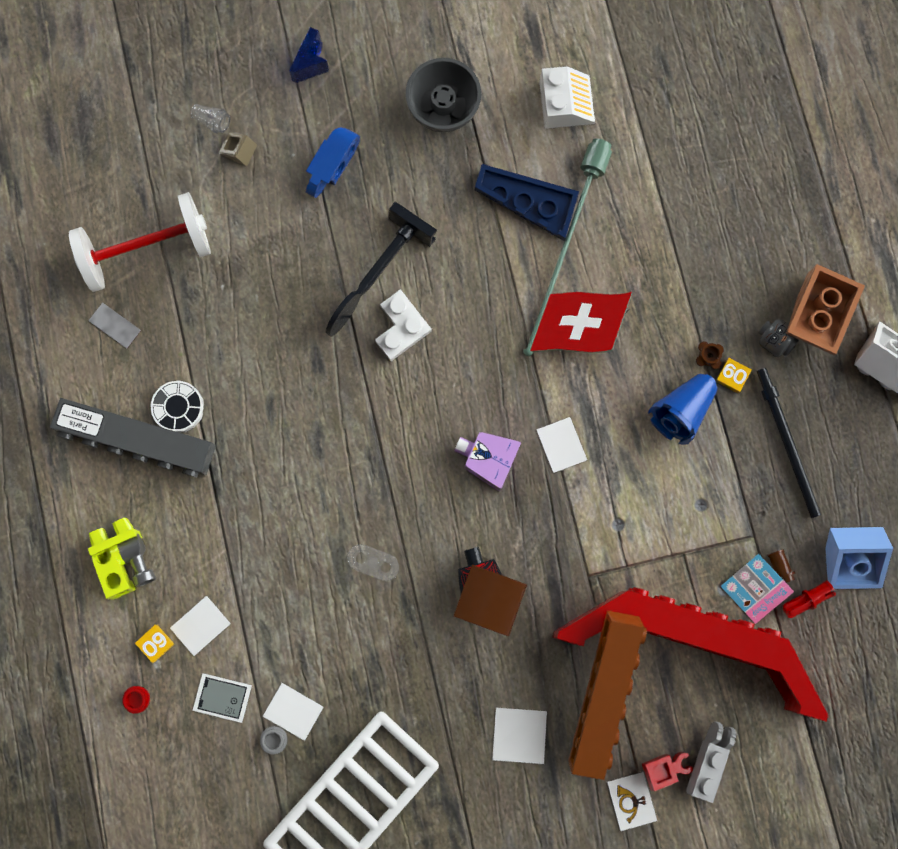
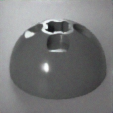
[406,58,481,132]

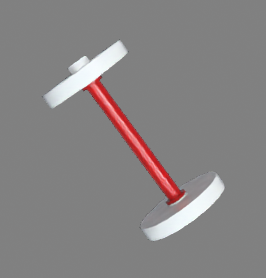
[69,192,211,292]

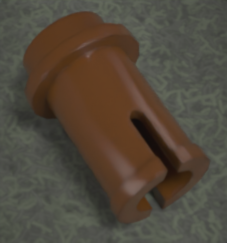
[767,549,796,583]

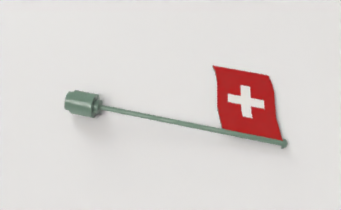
[523,138,632,356]

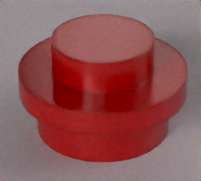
[122,686,150,714]

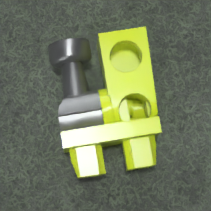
[88,518,156,600]

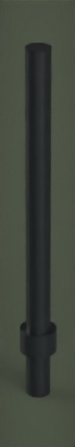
[756,368,821,518]

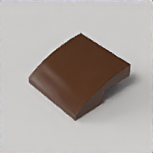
[454,565,527,637]

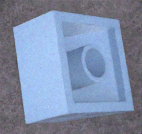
[825,527,893,589]

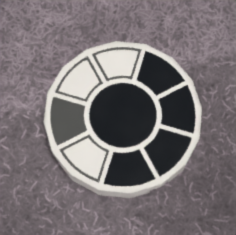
[151,381,204,433]

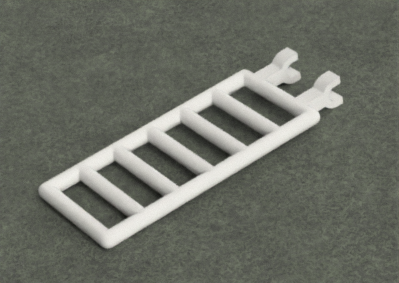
[263,712,439,849]

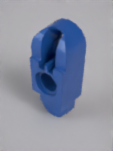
[306,127,360,198]

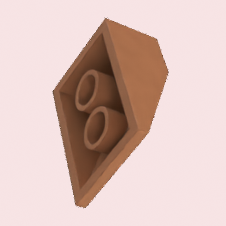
[786,264,865,355]

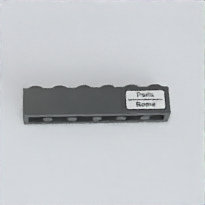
[50,398,216,478]

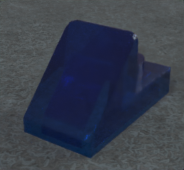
[289,27,329,83]

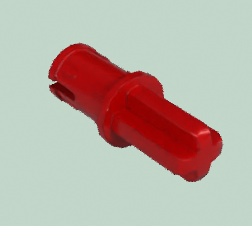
[783,581,836,618]

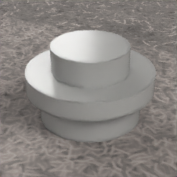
[260,726,288,754]

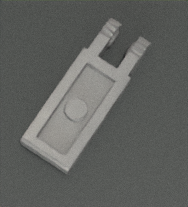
[686,721,737,803]

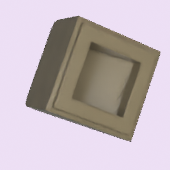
[219,132,257,166]

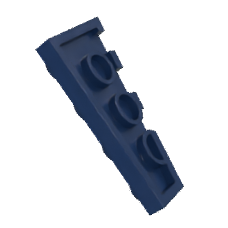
[475,164,579,241]

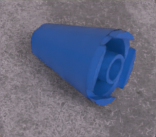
[648,374,718,445]

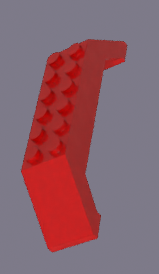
[552,587,828,722]

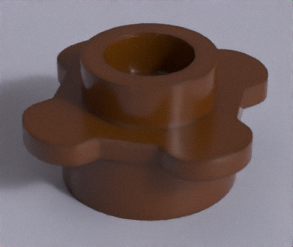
[696,341,724,369]

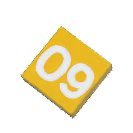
[716,358,752,393]
[135,624,175,663]

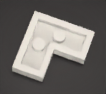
[375,289,432,361]

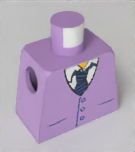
[454,432,521,491]

